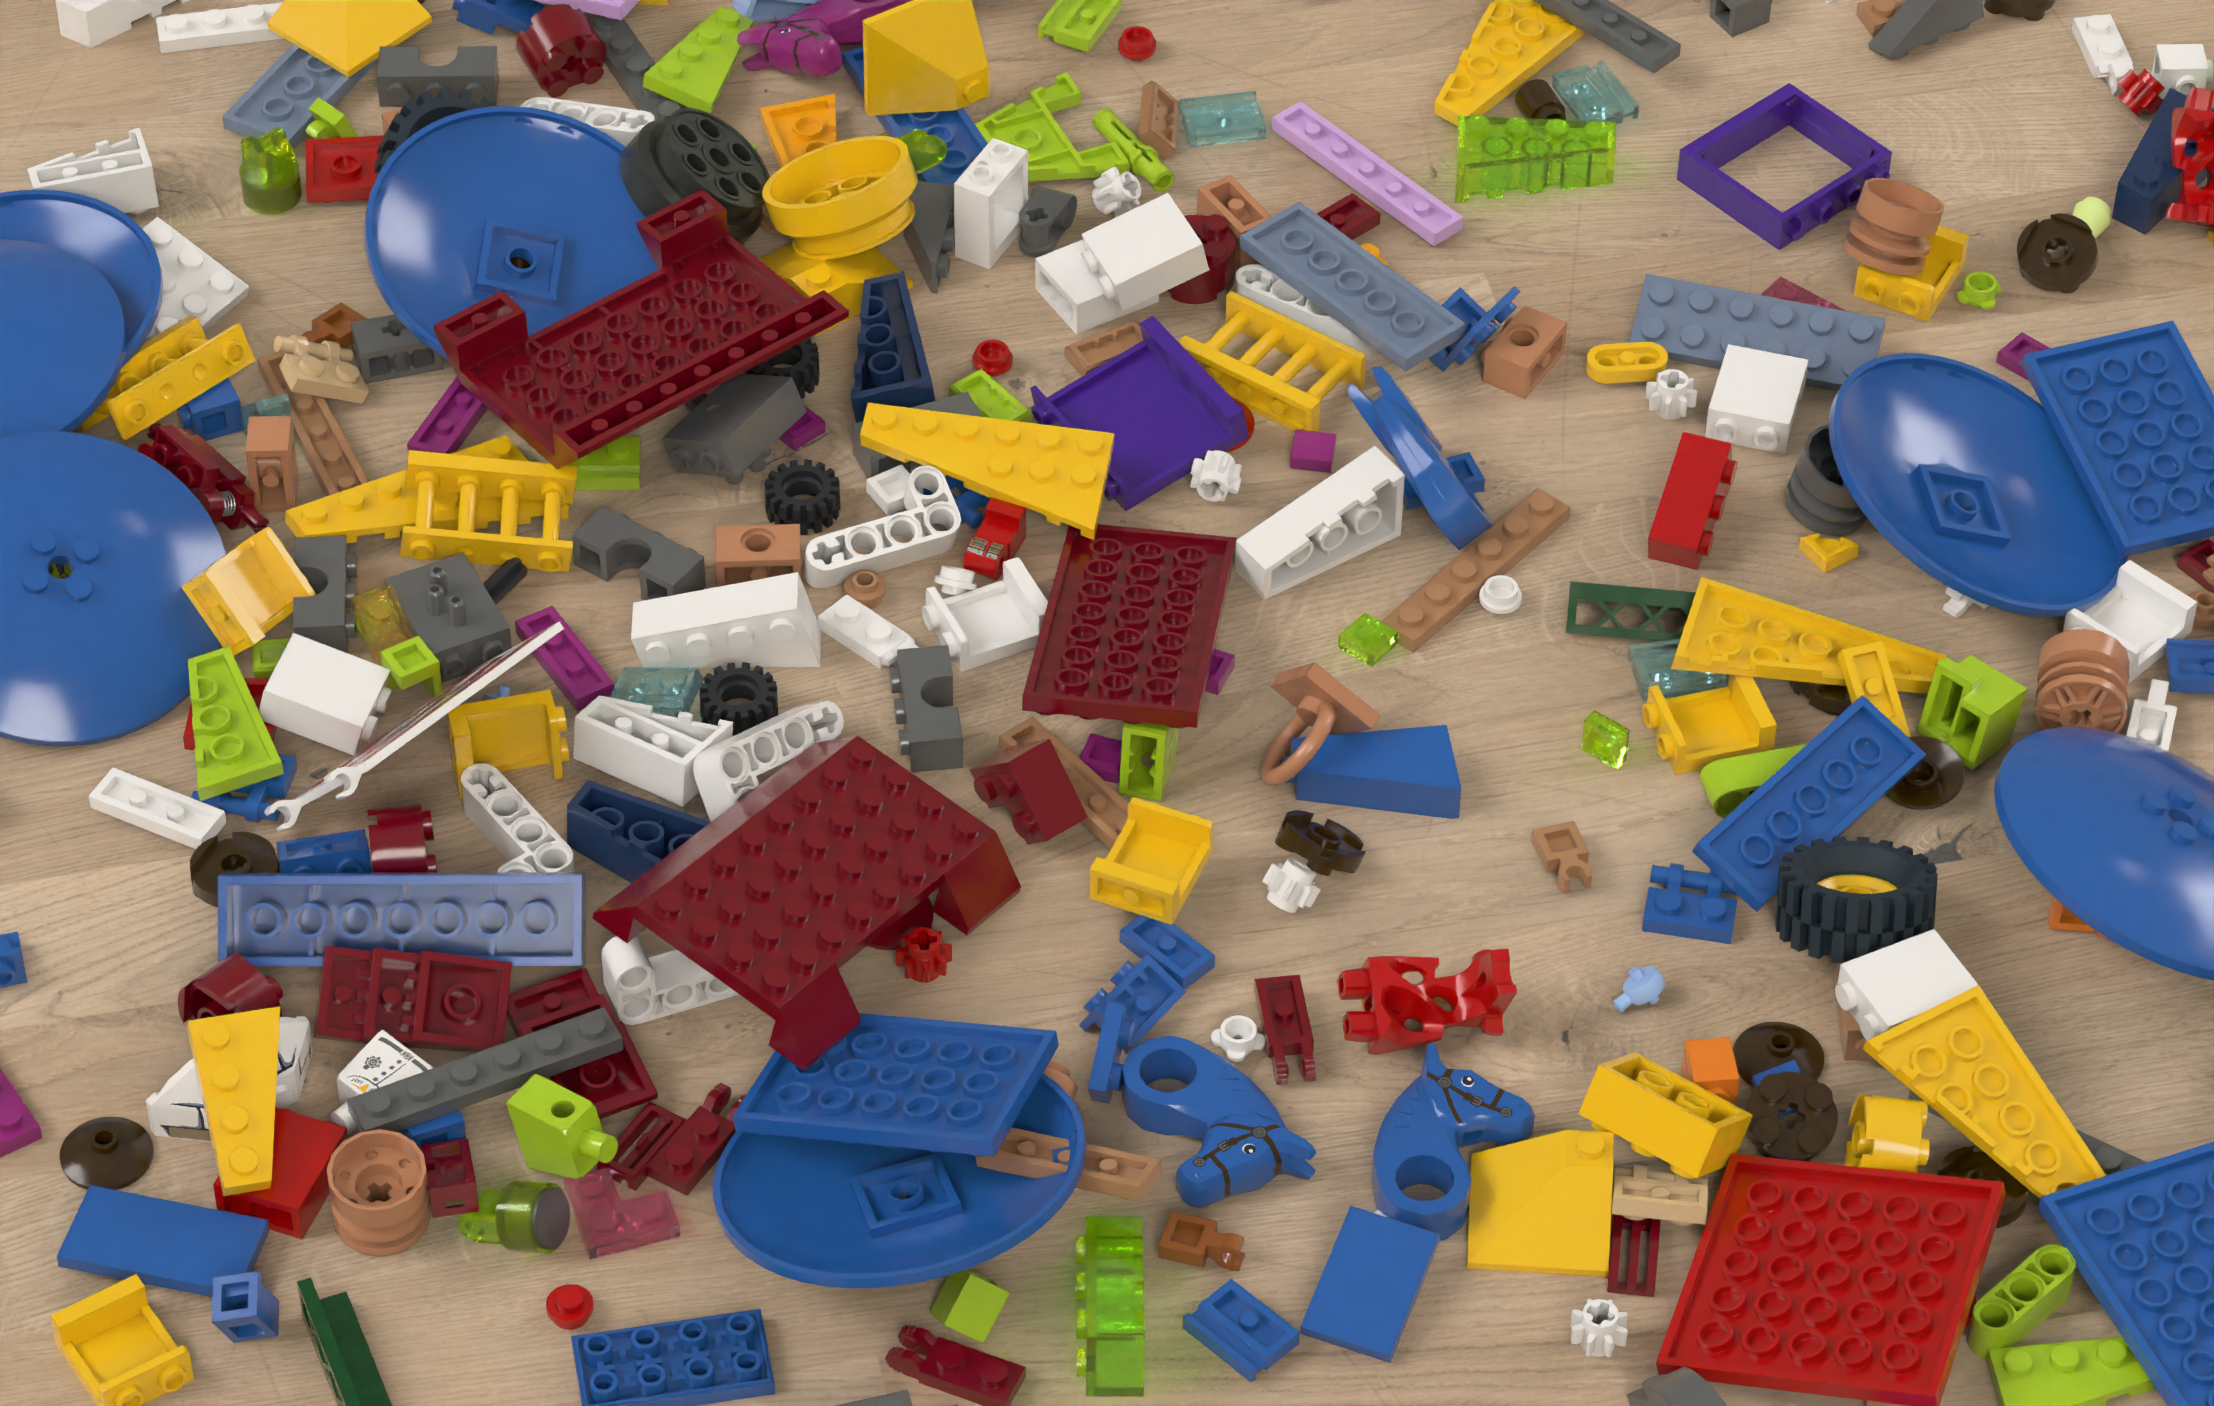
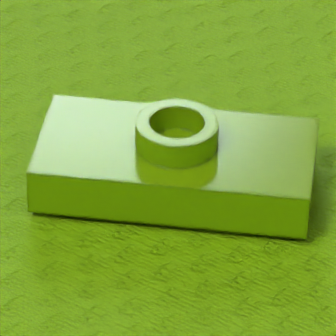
[949,369,1032,423]

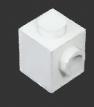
[2151,44,2213,99]

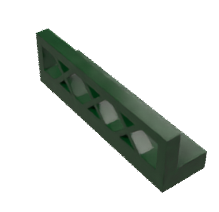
[1566,581,1696,643]
[297,1277,392,1406]

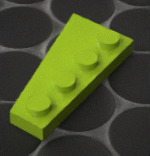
[642,6,753,114]
[188,646,284,801]
[1986,1337,2156,1406]

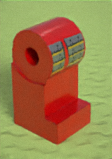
[963,497,1026,580]

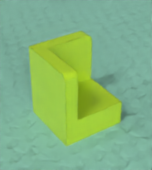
[380,635,442,698]
[930,1269,1010,1342]

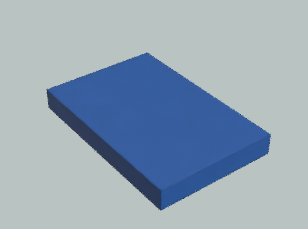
[1300,1206,1440,1363]

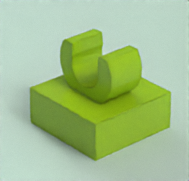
[305,97,358,139]

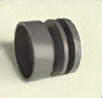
[1785,425,1867,536]

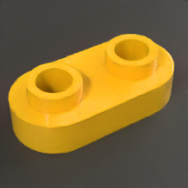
[1586,342,1668,384]

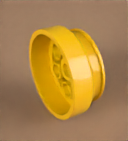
[762,136,918,260]

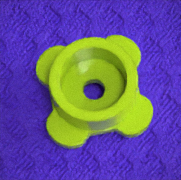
[1957,271,2002,309]

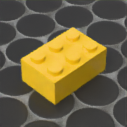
[1578,1052,1753,1179]

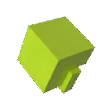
[1917,654,2028,770]

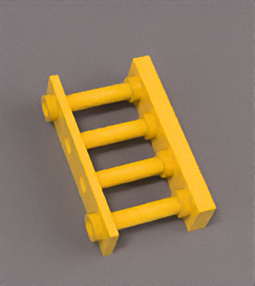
[1178,291,1366,432]
[76,316,256,440]
[400,450,577,573]

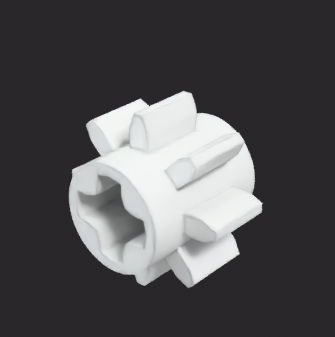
[1092,167,1141,217]
[1645,369,1697,420]
[1190,450,1242,502]
[1262,858,1321,913]
[1570,1298,1628,1358]

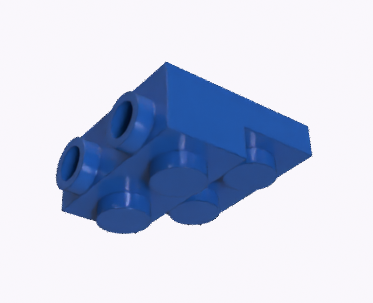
[452,0,544,34]

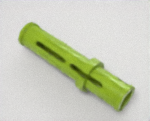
[1092,108,1175,192]

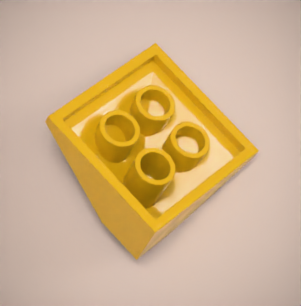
[267,0,432,77]
[863,0,989,116]
[759,243,913,336]
[1467,1130,1614,1277]

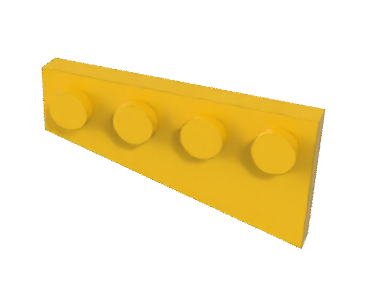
[187,1006,280,1196]

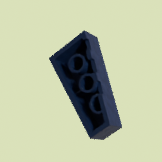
[2112,88,2214,235]
[851,271,936,423]
[567,780,711,883]

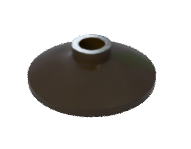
[1886,736,1965,810]
[1733,1022,1824,1086]
[60,1117,154,1190]

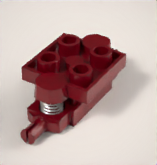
[138,423,269,533]

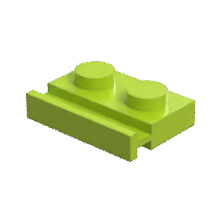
[1038,0,1122,53]
[567,436,641,491]

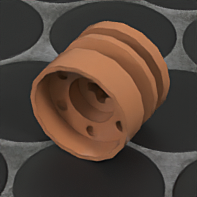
[1843,178,1944,276]
[2035,629,2130,733]
[327,1129,431,1256]

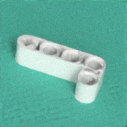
[520,97,655,147]
[1235,264,1377,360]
[801,465,961,589]
[692,701,844,822]
[461,763,575,872]
[602,936,739,1025]

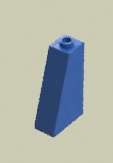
[1283,725,1461,819]

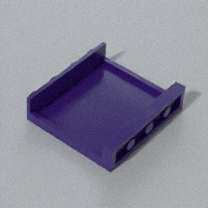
[1030,316,1249,511]

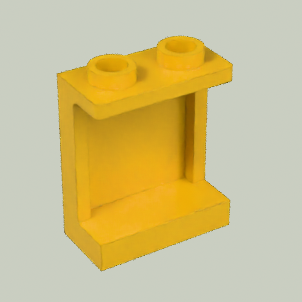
[1854,225,1969,322]
[182,527,316,656]
[1642,675,1777,775]
[447,689,569,798]
[1089,797,1214,925]
[50,1274,194,1406]

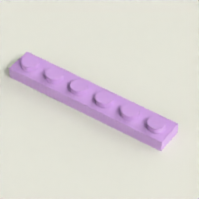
[1271,101,1464,246]

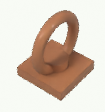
[1261,662,1381,786]

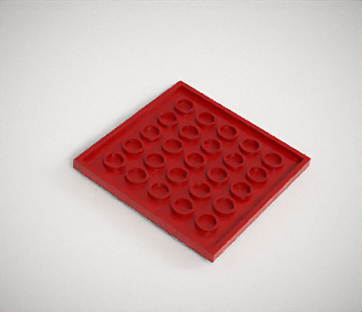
[1656,1154,2006,1406]

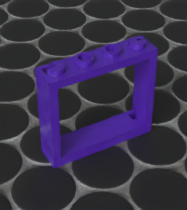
[1677,83,1892,250]

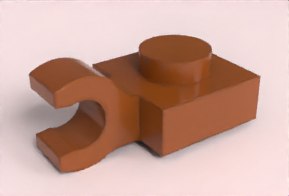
[301,302,367,348]
[1158,1211,1245,1271]

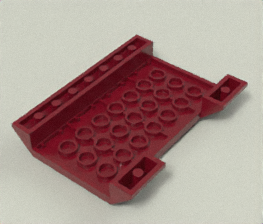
[433,189,849,469]
[592,735,1021,1071]

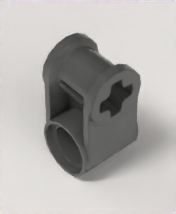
[1019,186,1077,257]

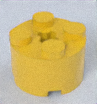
[1845,1094,1930,1173]

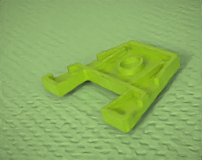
[975,72,1130,182]

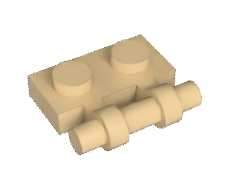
[273,334,370,404]
[1611,1164,1708,1226]

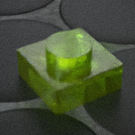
[1338,613,1399,667]
[1581,710,1630,770]

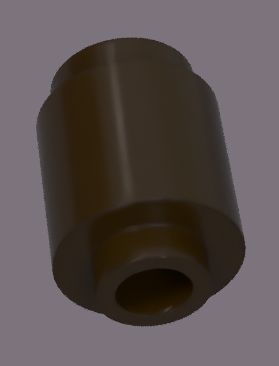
[1515,79,1566,136]

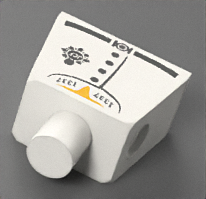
[330,1030,433,1135]

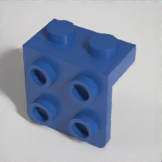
[1429,286,1521,372]

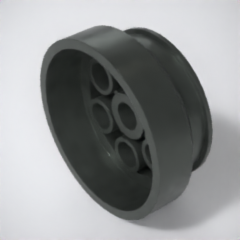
[620,108,770,245]

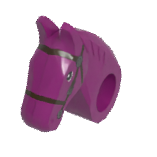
[737,0,912,77]

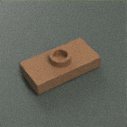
[1138,80,1179,160]
[1065,320,1143,376]

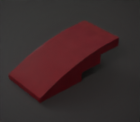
[313,945,512,1052]
[507,968,658,1119]

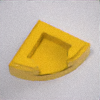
[1798,534,1859,573]

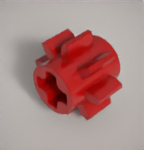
[2117,68,2165,116]
[896,927,952,983]

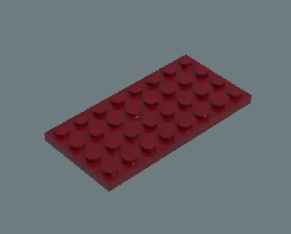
[1022,524,1237,729]

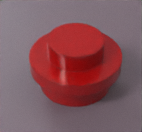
[1118,26,1157,61]
[972,339,1013,377]
[546,1284,594,1330]

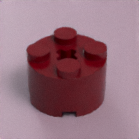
[516,4,606,98]
[1167,214,1236,304]
[367,804,438,873]
[178,953,283,1023]

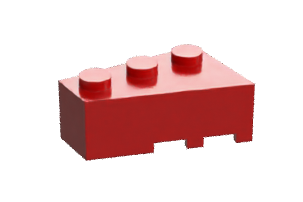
[1648,432,1738,570]

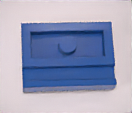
[2165,638,2214,694]
[1183,1278,1300,1382]

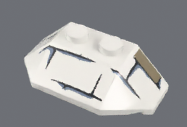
[146,1016,313,1142]

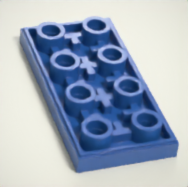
[57,1185,270,1297]
[571,1309,775,1406]

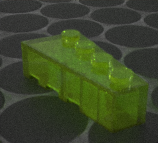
[1455,116,1616,203]
[1076,1216,1145,1397]

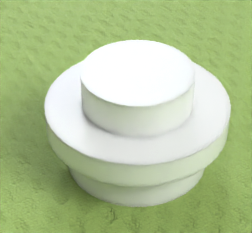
[934,565,977,595]
[1479,575,1522,614]

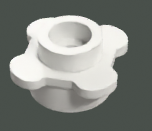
[1211,1015,1265,1062]

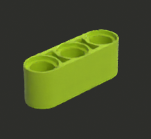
[1700,745,1806,817]
[1967,1244,2076,1359]

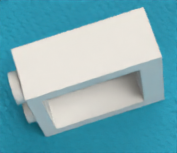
[954,138,1028,269]

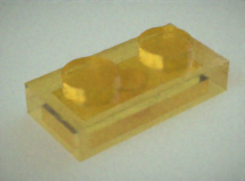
[350,584,414,666]

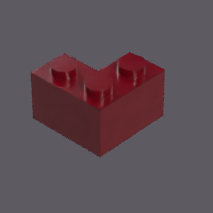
[970,739,1088,844]

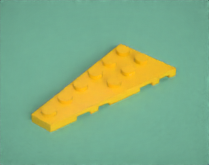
[1434,0,1587,130]
[860,403,1114,540]
[285,435,569,543]
[1671,576,1947,694]
[1862,985,2107,1199]

